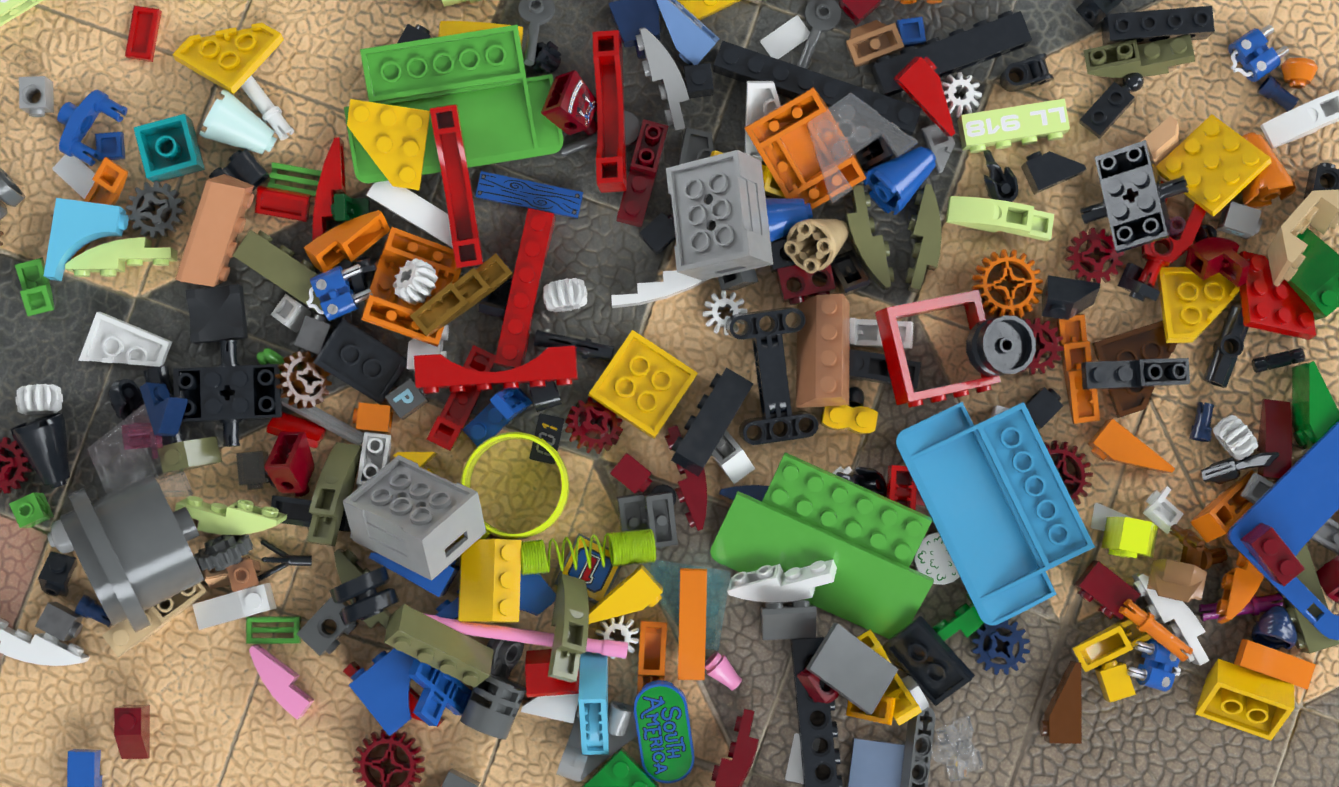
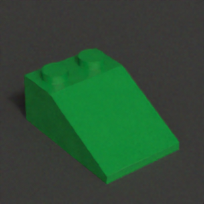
[1267,228,1339,320]
[1292,361,1339,450]
[581,747,659,787]

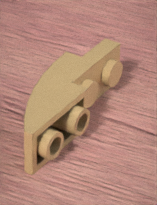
[102,583,207,657]

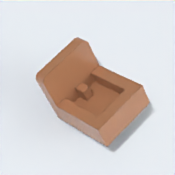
[226,557,262,592]

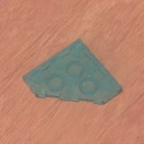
[650,560,731,651]

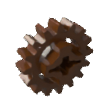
[275,351,332,409]

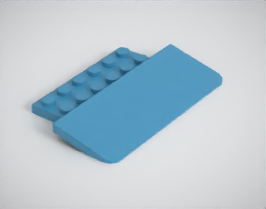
[896,402,1095,625]

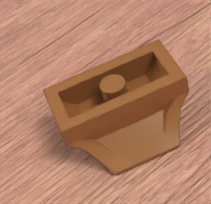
[846,20,904,67]
[1147,559,1207,603]

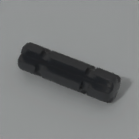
[1252,348,1305,373]

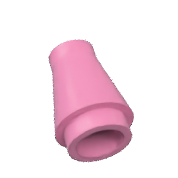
[705,652,742,691]

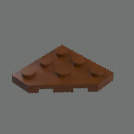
[1092,320,1177,418]

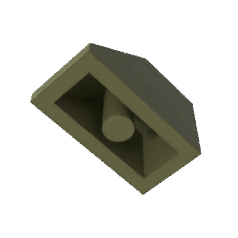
[157,436,222,474]

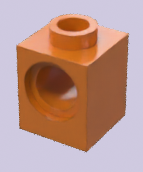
[353,402,394,433]

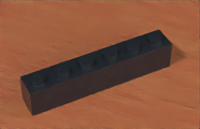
[871,10,1032,97]

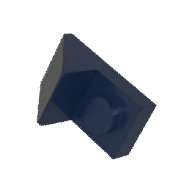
[140,382,188,436]

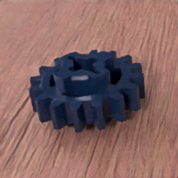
[971,620,1030,675]

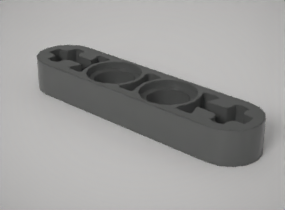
[900,707,935,787]

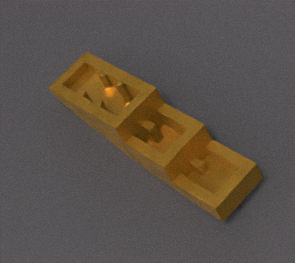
[410,253,514,337]

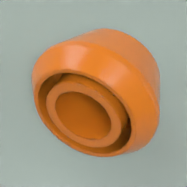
[1281,58,1318,89]

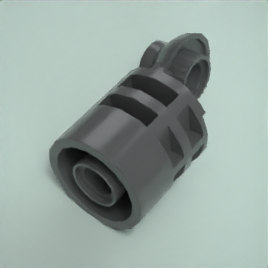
[460,638,526,740]

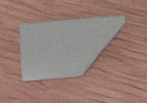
[921,124,955,174]

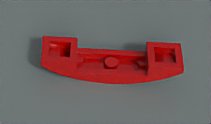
[426,345,496,451]

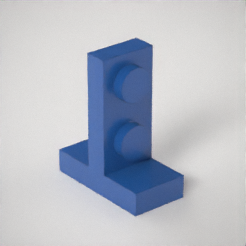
[462,388,532,447]

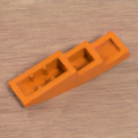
[1057,314,1100,424]
[678,568,707,680]

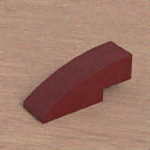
[1257,399,1292,480]

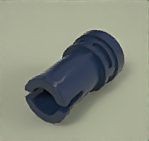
[1257,75,1299,112]
[1189,402,1214,442]
[75,595,112,628]

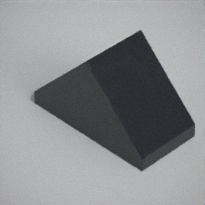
[851,130,893,172]
[830,250,870,296]

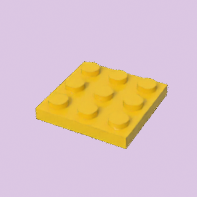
[1156,114,1271,217]
[588,330,698,439]

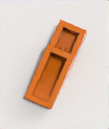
[304,210,390,273]
[637,621,667,694]
[1234,639,1316,690]

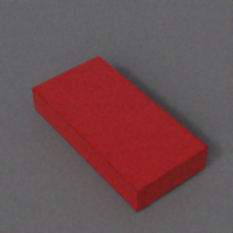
[125,5,162,62]
[255,185,311,222]
[266,412,326,449]

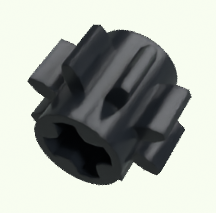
[532,41,561,75]

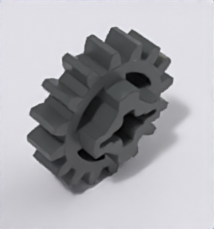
[126,181,186,239]
[194,534,253,571]

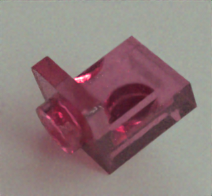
[121,422,163,459]

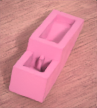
[249,644,314,719]

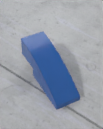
[67,749,103,787]

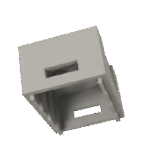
[666,150,773,281]
[343,455,486,581]

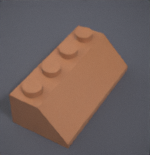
[175,174,254,287]
[796,294,850,408]

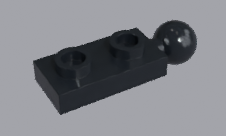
[1080,73,1144,139]

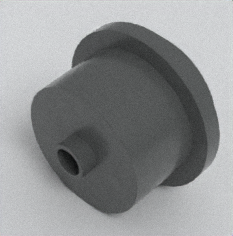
[60,475,204,633]

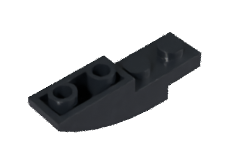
[849,349,921,389]
[1081,358,1190,389]

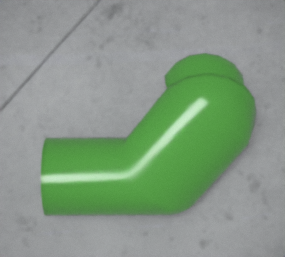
[257,348,285,372]

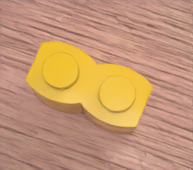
[820,405,878,434]

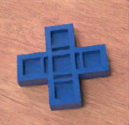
[407,658,472,726]

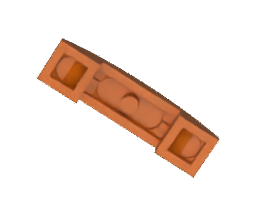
[72,157,128,259]

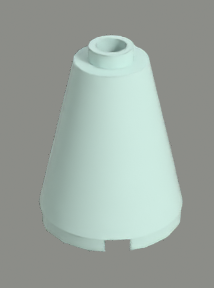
[199,89,277,154]

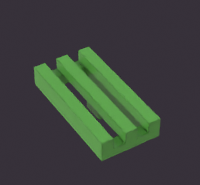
[267,162,322,197]
[246,616,301,644]

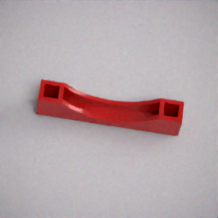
[592,30,627,193]
[430,105,484,268]
[494,208,556,369]
[414,346,578,394]

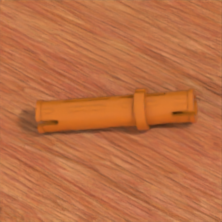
[1119,599,1193,662]

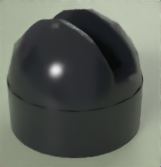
[1195,225,1217,243]
[848,387,865,407]

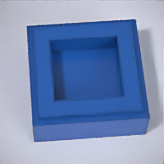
[896,17,926,47]
[95,132,125,161]

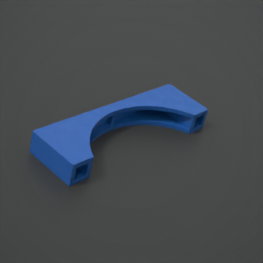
[349,573,556,736]

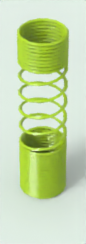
[521,529,656,576]

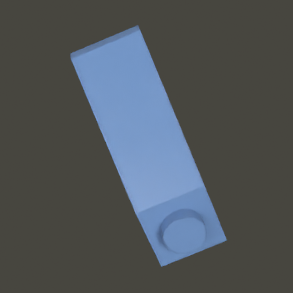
[656,0,720,65]

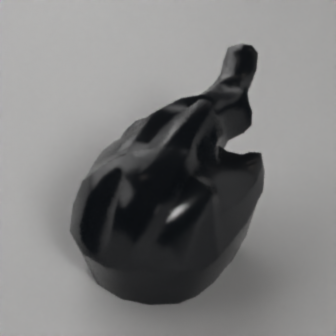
[984,150,1018,202]
[108,379,143,438]
[836,467,887,497]

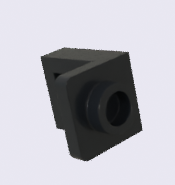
[347,256,378,299]
[1117,262,1160,302]
[478,278,512,318]
[38,551,77,597]

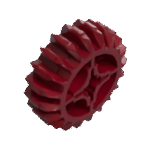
[1044,440,1093,505]
[353,729,425,787]

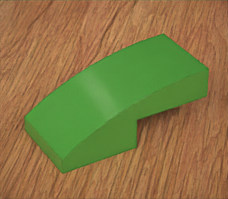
[15,257,54,316]

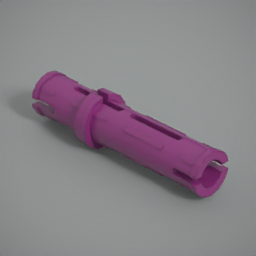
[1199,593,1283,621]

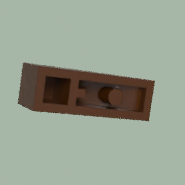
[1040,661,1082,744]

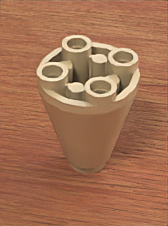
[784,219,849,274]

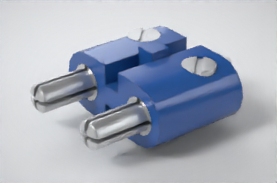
[1228,25,1289,82]
[306,264,373,321]
[1127,639,1181,692]

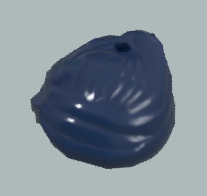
[1251,606,1297,650]

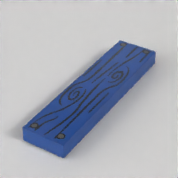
[475,171,584,219]

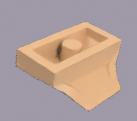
[1140,116,1180,166]

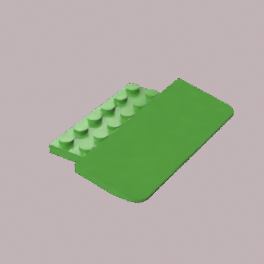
[344,25,563,184]
[710,452,934,639]

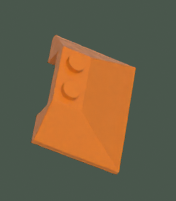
[744,87,866,210]
[361,227,462,347]

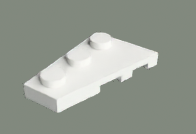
[745,81,781,161]
[78,312,172,367]

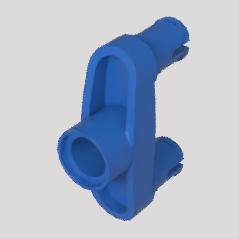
[57,90,128,166]

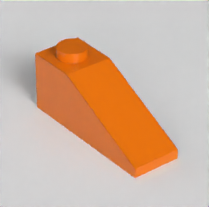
[1088,418,1175,473]
[1190,470,1255,543]

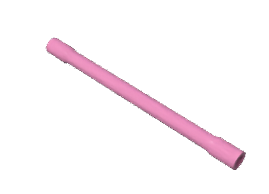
[425,614,628,659]

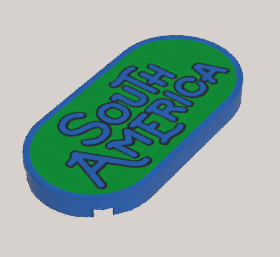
[634,680,695,783]

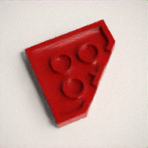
[1239,251,1316,340]

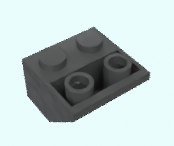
[760,600,817,640]

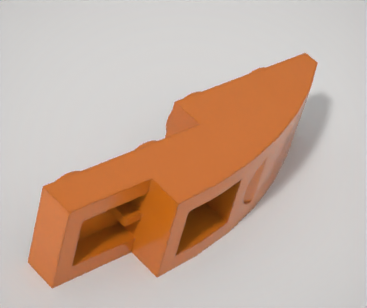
[1216,551,1264,624]

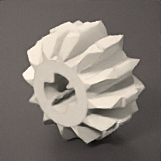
[941,72,982,118]
[393,258,438,305]
[543,278,587,313]
[703,290,747,335]
[15,384,63,415]
[1213,415,1258,460]
[595,615,640,659]

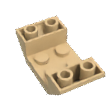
[1267,190,1339,287]

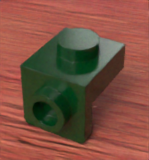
[331,194,370,224]

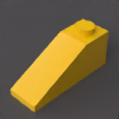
[589,564,663,624]

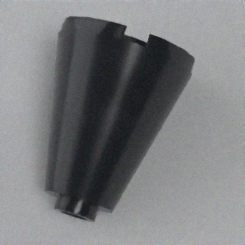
[10,413,70,489]

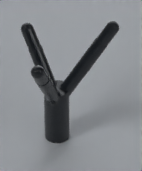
[257,540,312,581]

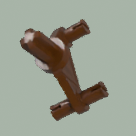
[1169,524,1228,570]

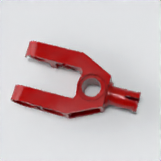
[1138,181,1206,288]

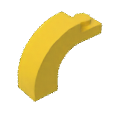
[857,629,922,726]

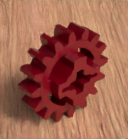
[1065,228,1124,283]
[1020,318,1064,375]
[565,397,623,454]
[0,437,32,494]

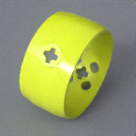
[461,432,569,539]

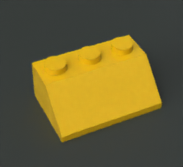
[458,539,521,623]
[1195,659,1295,741]

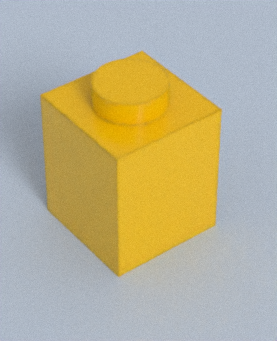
[1095,659,1136,703]

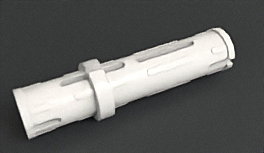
[241,75,294,140]

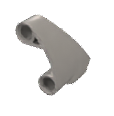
[556,701,637,782]

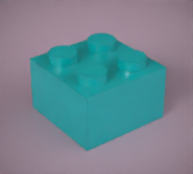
[133,114,205,183]

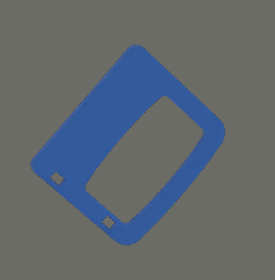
[1228,420,1339,640]

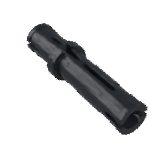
[534,330,614,362]

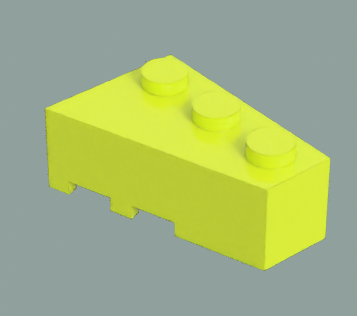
[1101,517,1158,558]

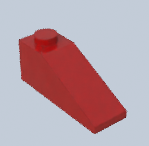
[893,56,955,137]

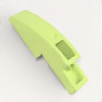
[946,196,1054,241]
[65,237,178,277]
[175,496,287,535]

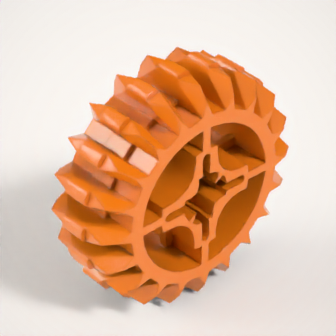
[971,249,1043,318]

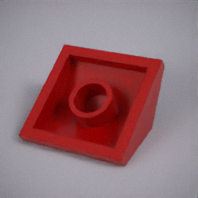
[525,649,580,697]

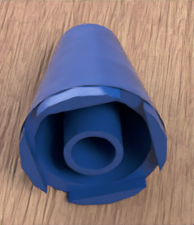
[863,147,936,215]
[766,198,813,242]

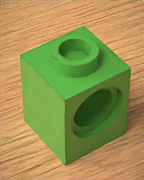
[9,492,54,528]

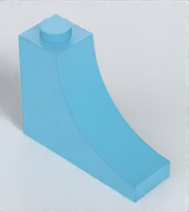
[44,198,129,281]
[578,652,609,755]

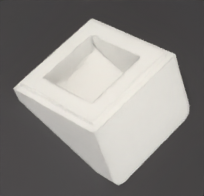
[271,294,312,333]

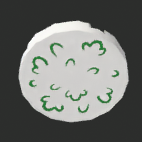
[914,532,960,585]

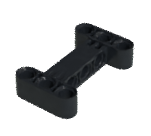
[725,307,819,445]

